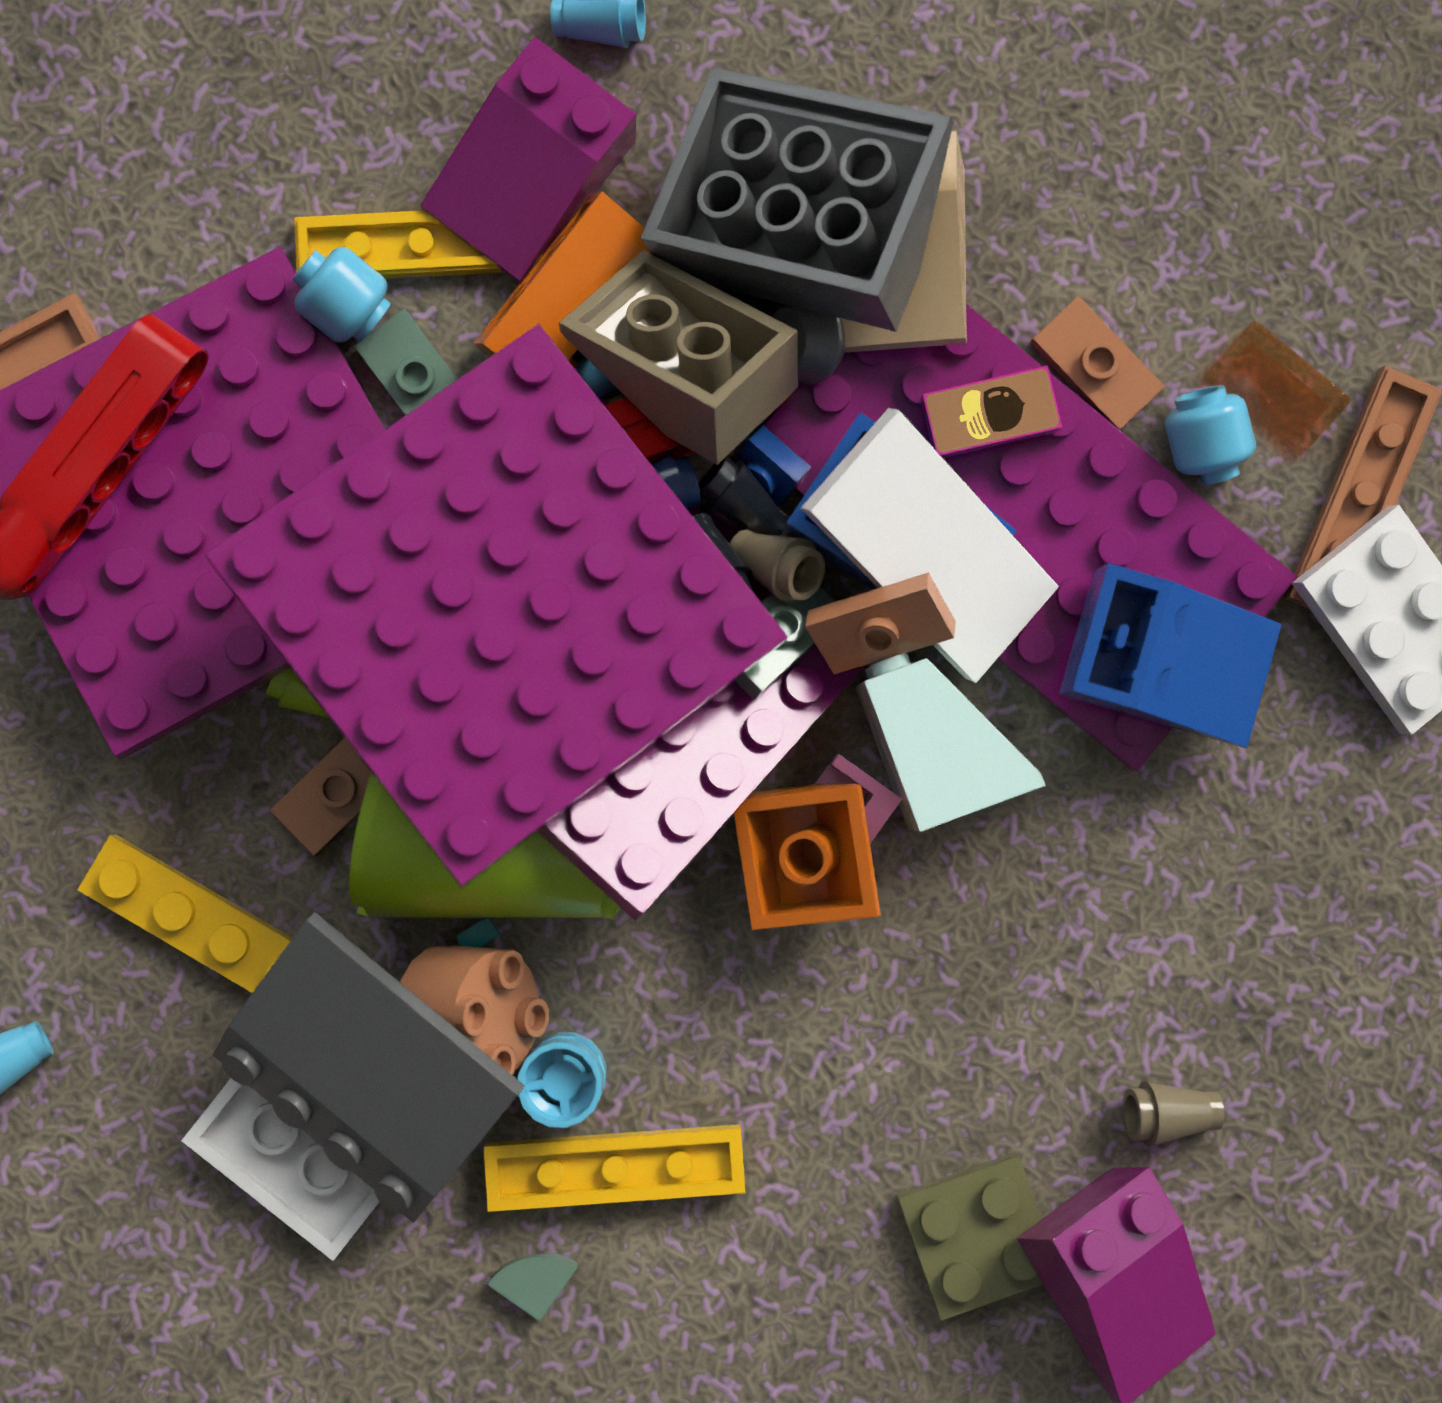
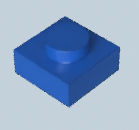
[734,426,811,508]

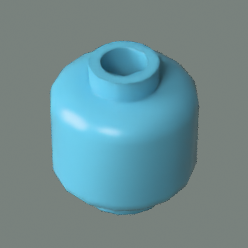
[292,247,391,343]
[1164,385,1256,484]

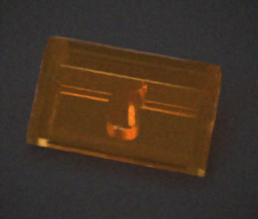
[1203,320,1351,456]

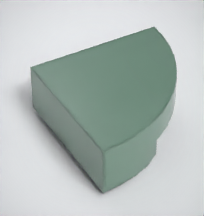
[487,1253,578,1322]

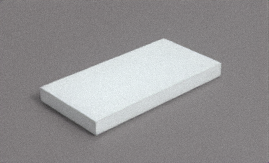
[801,408,1059,683]

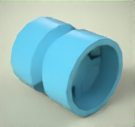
[518,1032,607,1128]

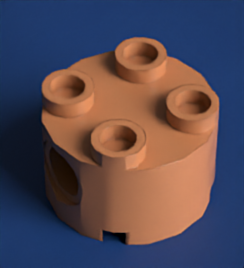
[400,945,549,1076]

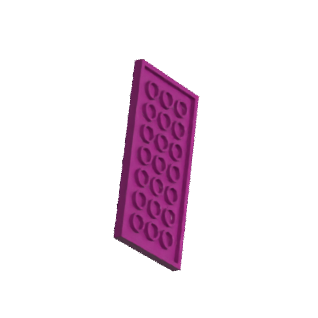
[765,304,1297,772]

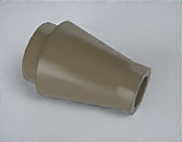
[730,530,825,602]
[1122,1081,1225,1147]

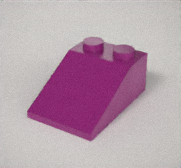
[420,37,637,284]
[1016,1167,1216,1403]

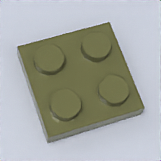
[896,1152,1044,1321]

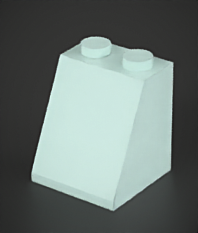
[855,653,1045,832]

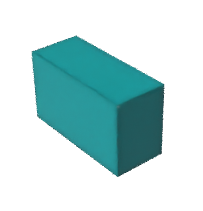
[455,918,500,947]

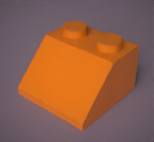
[734,784,881,930]

